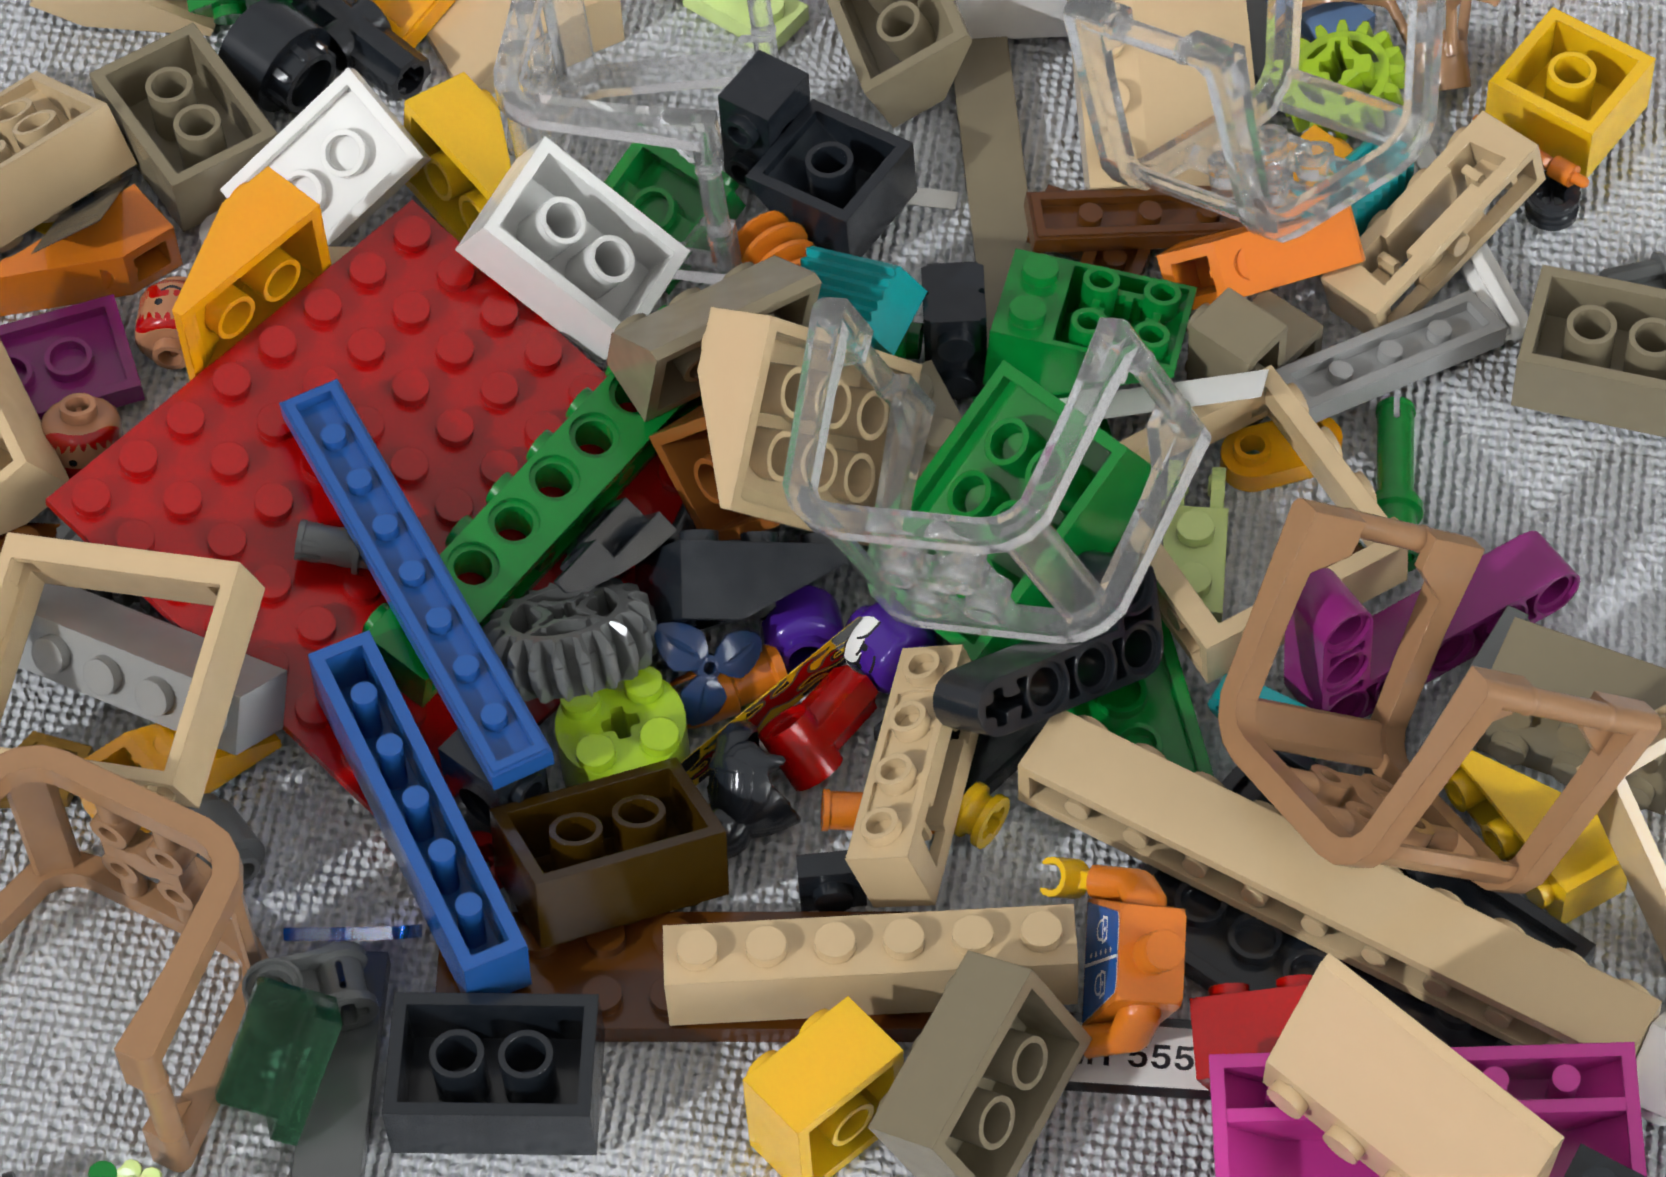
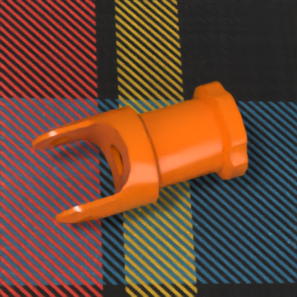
[669,644,788,729]

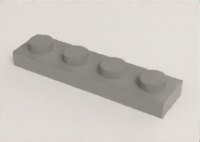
[1275,290,1508,423]

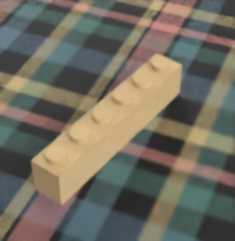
[663,904,1079,1026]

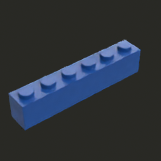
[308,630,532,993]

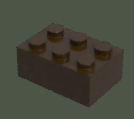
[489,757,729,949]

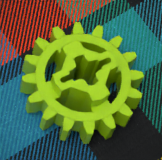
[1276,19,1409,141]

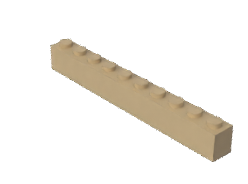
[1018,711,1662,1058]

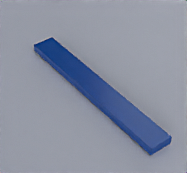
[279,379,555,791]

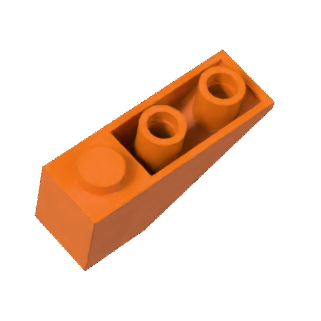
[0,184,183,317]
[1156,201,1366,310]

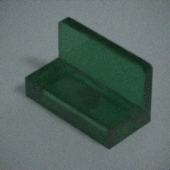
[215,977,343,1146]

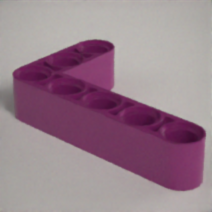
[1284,531,1581,718]

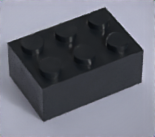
[382,992,605,1155]

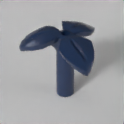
[654,622,762,726]

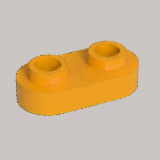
[1220,417,1343,492]

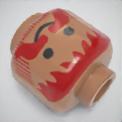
[135,276,187,370]
[41,393,123,479]

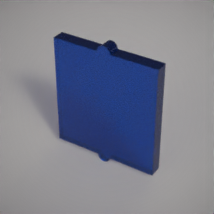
[283,924,422,941]

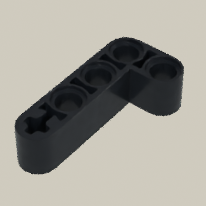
[933,550,1164,737]

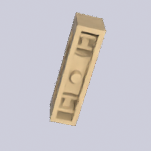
[1321,110,1546,333]
[845,644,979,908]

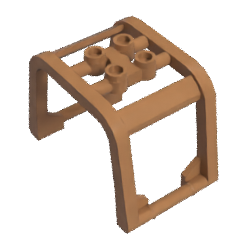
[1218,498,1661,894]
[0,745,269,1172]

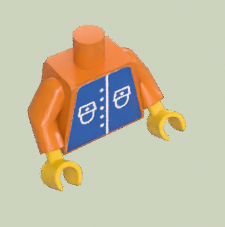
[1040,857,1187,1059]

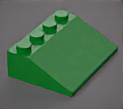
[855,359,1166,661]

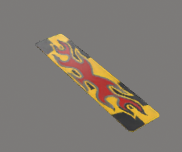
[681,617,863,786]

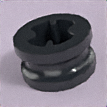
[1524,171,1581,231]

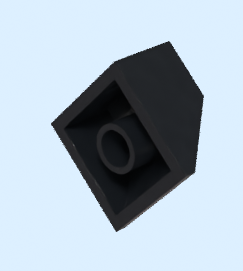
[745,99,917,257]

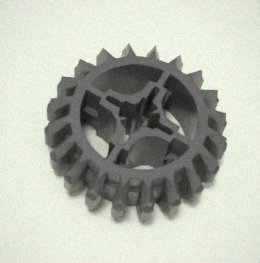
[483,578,659,704]

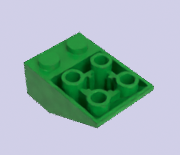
[983,248,1197,396]

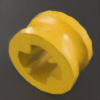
[954,781,1010,849]

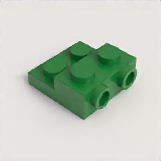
[604,131,746,295]

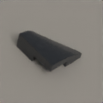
[554,497,677,594]

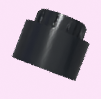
[218,0,336,113]

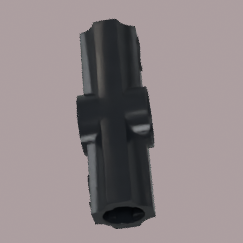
[291,0,431,100]

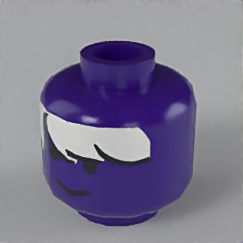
[759,585,844,674]
[843,599,938,695]

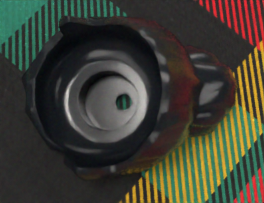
[707,720,801,859]

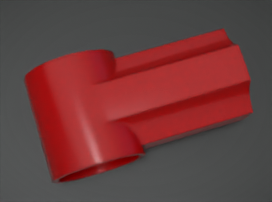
[758,665,879,791]

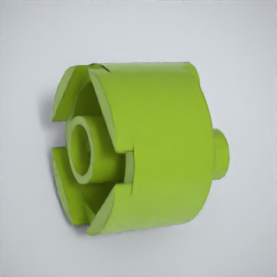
[555,666,690,788]

